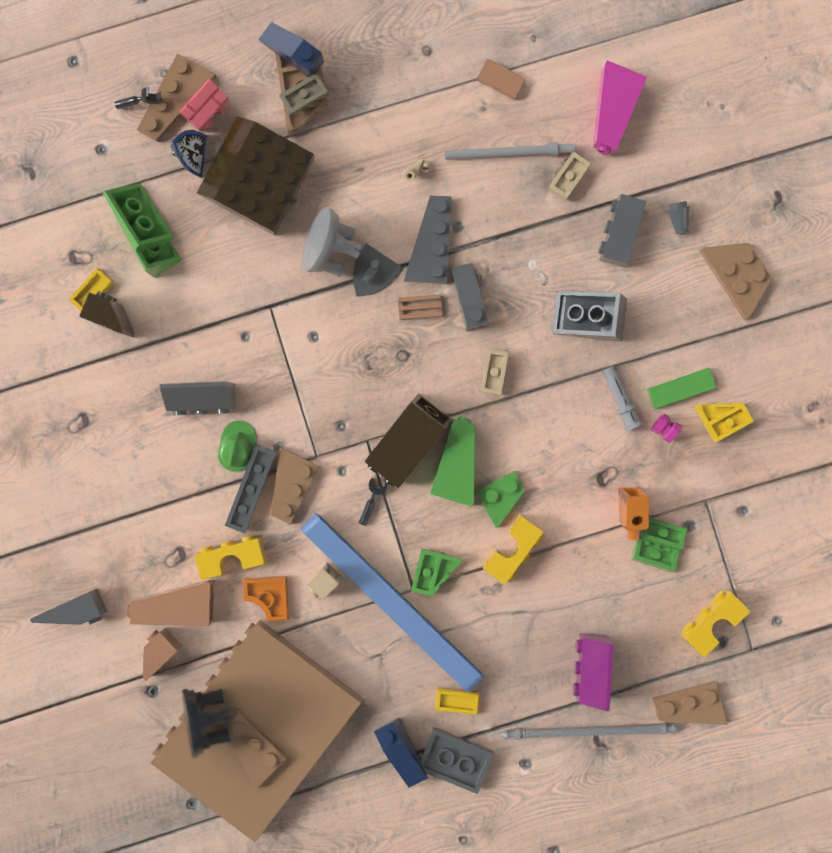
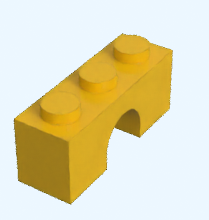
[482,515,543,585]
[194,534,267,580]
[680,589,751,658]

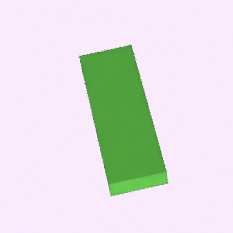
[647,367,717,409]

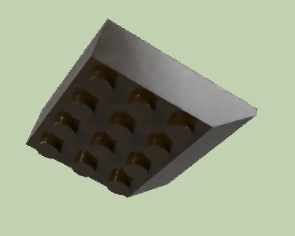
[197,116,314,235]

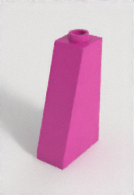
[593,60,647,156]

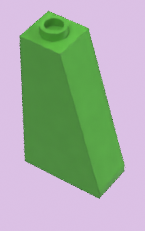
[430,416,475,507]

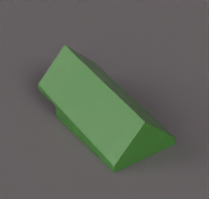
[103,183,182,278]

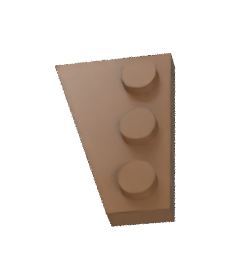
[271,447,319,524]

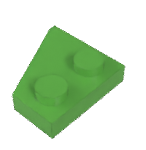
[477,471,525,528]
[411,548,462,596]

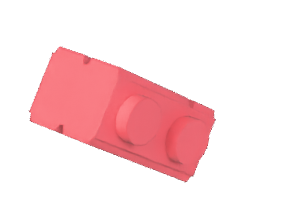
[179,79,229,131]

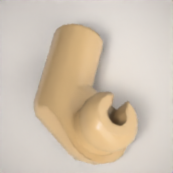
[404,159,431,181]

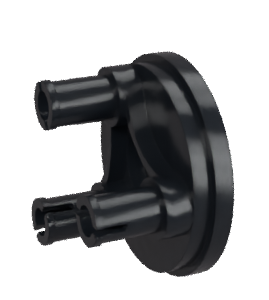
[182,688,230,759]

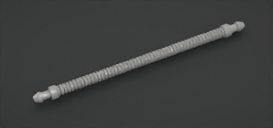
[502,723,679,740]

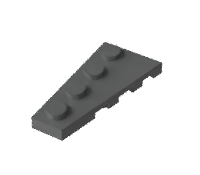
[404,195,452,284]

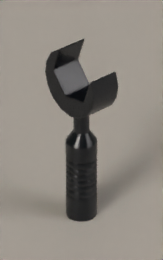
[114,87,161,109]
[358,478,388,526]

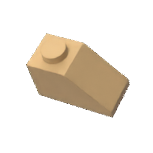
[307,562,342,599]

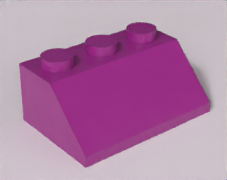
[573,633,614,711]

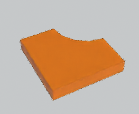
[243,576,290,621]

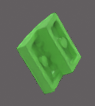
[631,517,687,573]

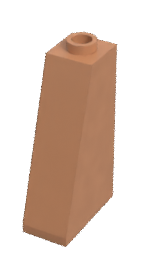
[127,579,214,626]

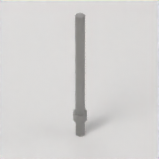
[445,142,575,160]

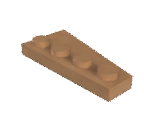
[137,53,217,142]

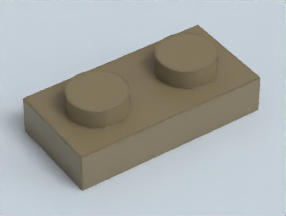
[279,73,329,117]

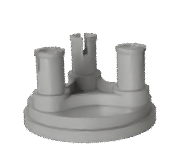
[302,207,361,277]

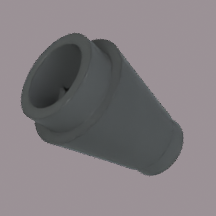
[668,201,690,234]

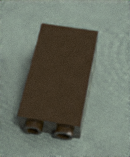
[364,393,452,489]

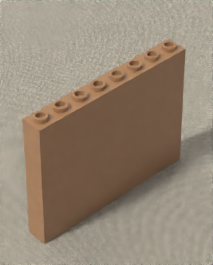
[151,620,362,842]

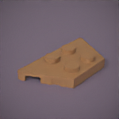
[275,53,328,134]
[700,243,772,320]

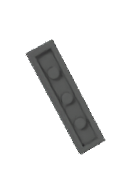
[225,445,277,533]

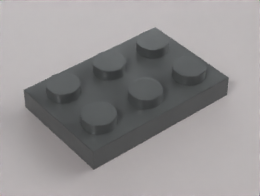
[420,727,494,794]

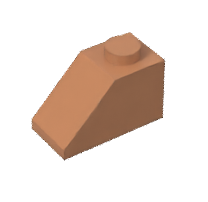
[143,628,183,681]

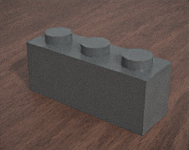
[598,194,646,267]

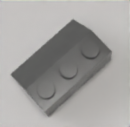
[160,381,236,415]

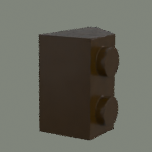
[79,291,135,337]

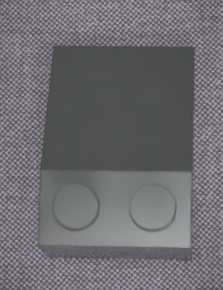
[552,291,627,341]

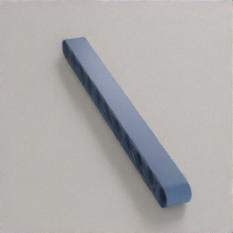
[301,513,485,693]

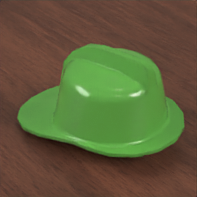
[218,421,256,472]

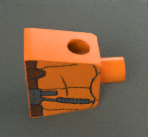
[618,487,649,540]

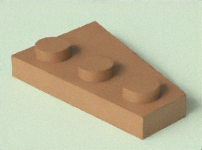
[652,681,728,725]
[223,710,287,790]

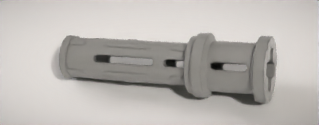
[602,366,644,432]

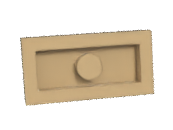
[548,151,591,201]
[479,349,509,395]

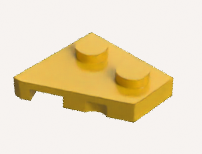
[693,402,754,443]

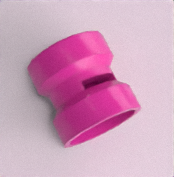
[651,413,682,443]

